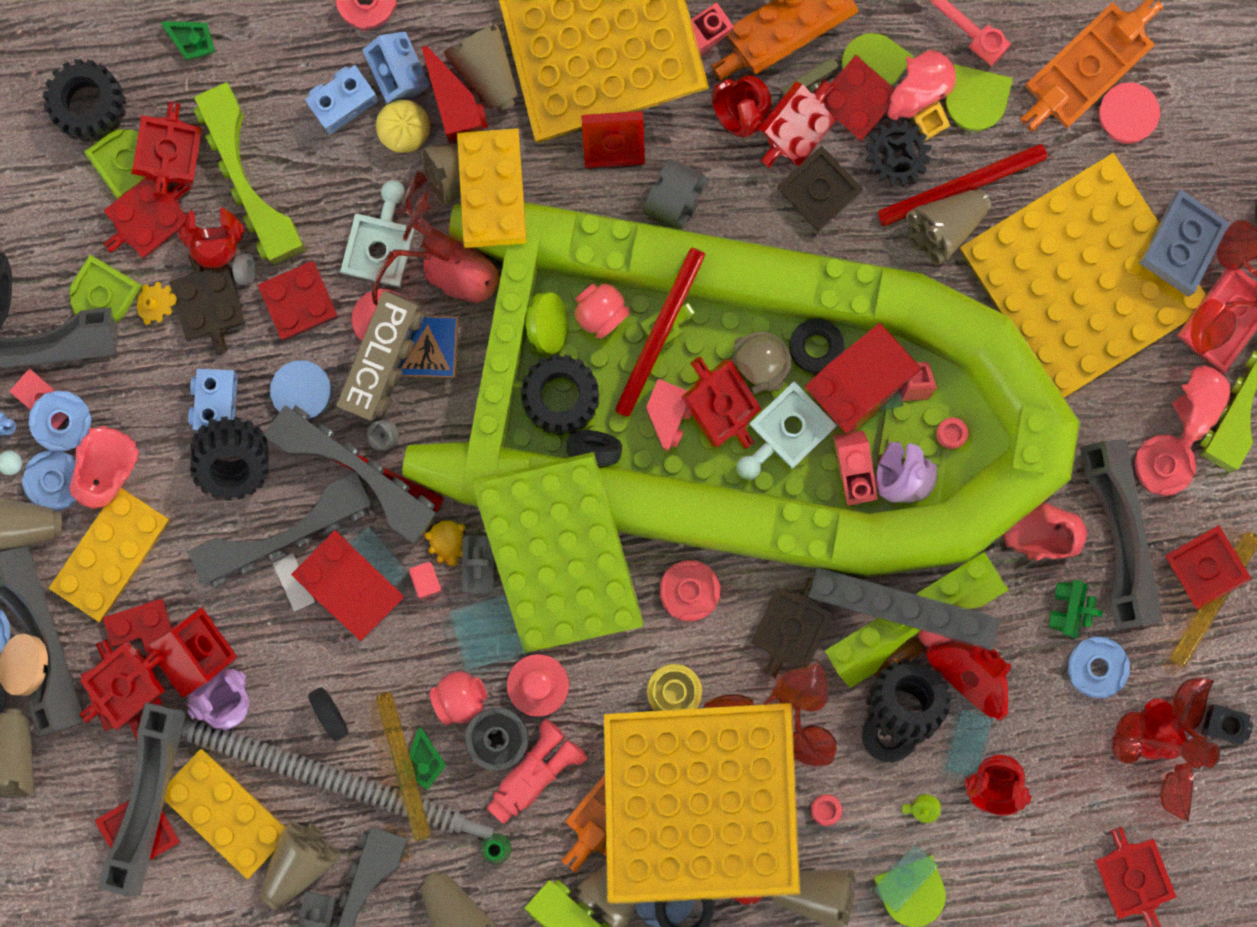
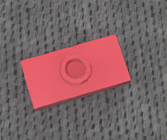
[9,368,69,429]

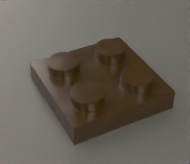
[777,146,863,232]

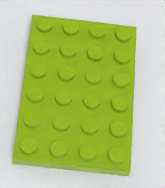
[471,452,644,653]

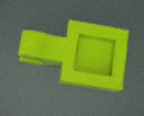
[640,303,696,347]

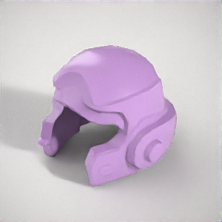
[876,441,937,503]
[187,669,250,730]

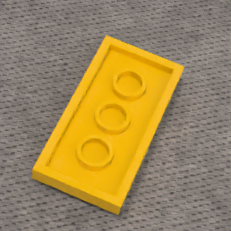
[457,128,527,248]
[49,488,171,623]
[165,748,285,880]

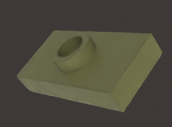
[780,57,839,99]

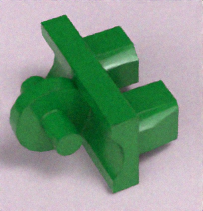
[1049,579,1103,639]

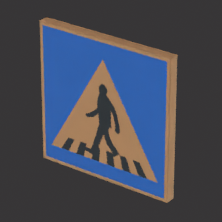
[399,316,459,378]

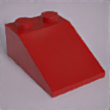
[421,46,488,143]
[805,323,922,433]
[291,530,405,641]

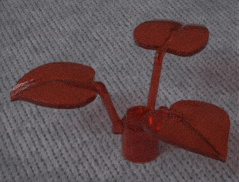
[372,171,458,305]
[1191,220,1257,355]
[703,662,837,766]
[1112,677,1220,821]

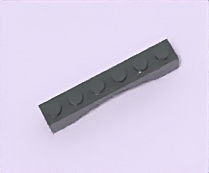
[0,307,118,368]
[263,405,438,545]
[1080,439,1163,629]
[187,471,374,589]
[0,546,84,738]
[808,568,1001,651]
[98,703,187,896]
[332,826,409,927]

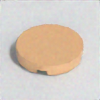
[0,634,48,696]

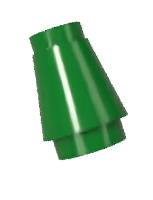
[481,833,512,865]

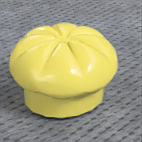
[376,99,431,153]
[647,664,702,711]

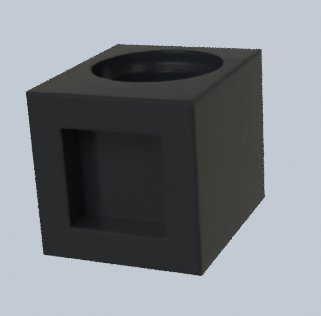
[1200,704,1253,745]

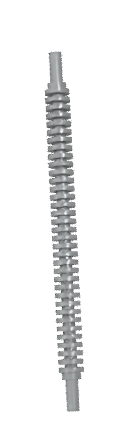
[181,718,494,839]

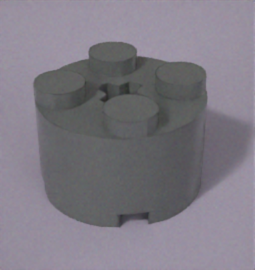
[643,159,709,230]
[465,708,529,771]

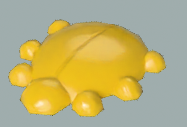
[137,282,177,325]
[424,520,466,567]

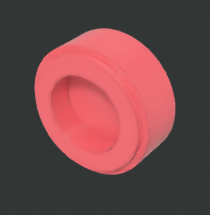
[936,417,968,449]
[810,794,842,826]

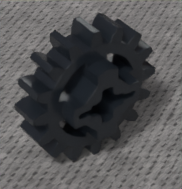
[865,120,932,187]

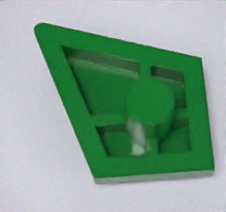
[161,21,216,61]
[403,727,447,790]

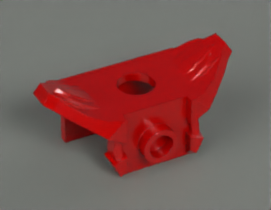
[926,643,1011,721]

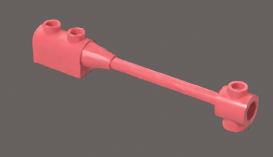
[929,0,1011,67]

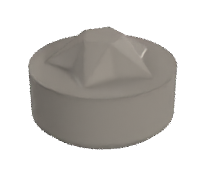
[232,254,256,285]
[367,420,399,451]

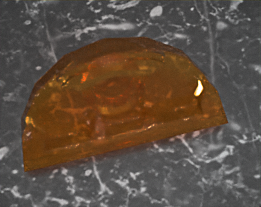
[873,637,928,679]

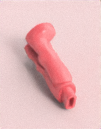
[486,718,588,824]

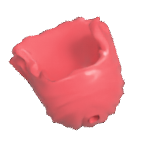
[887,50,956,120]
[423,236,500,303]
[1172,365,1230,447]
[69,425,139,509]
[1002,502,1087,561]

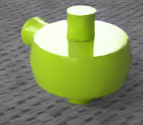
[902,794,941,823]

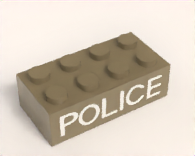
[336,291,426,421]

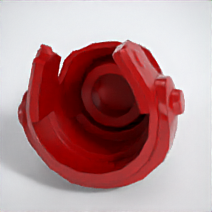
[711,75,772,138]
[178,207,245,268]
[1126,698,1188,760]
[964,754,1032,816]

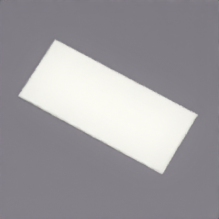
[272,554,315,612]

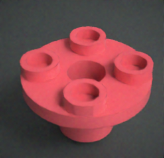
[507,654,569,717]

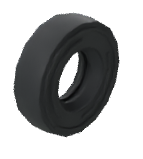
[789,319,845,374]
[566,430,622,466]
[308,687,349,742]
[862,717,916,763]

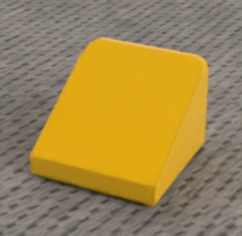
[910,100,951,141]

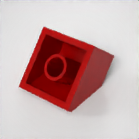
[146,607,238,698]

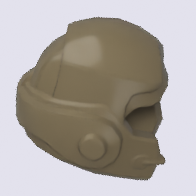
[731,331,792,394]

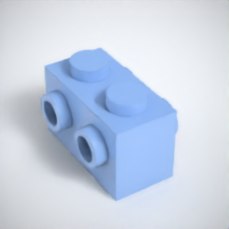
[362,32,430,104]
[305,65,379,135]
[188,369,238,433]

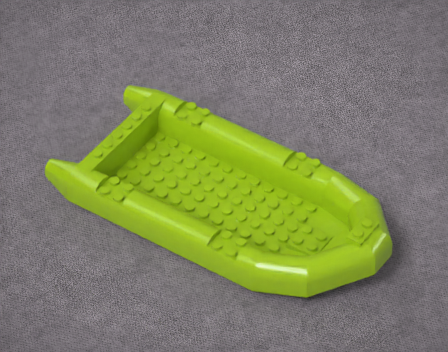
[402,201,1080,578]

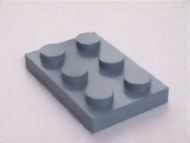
[1139,189,1230,297]

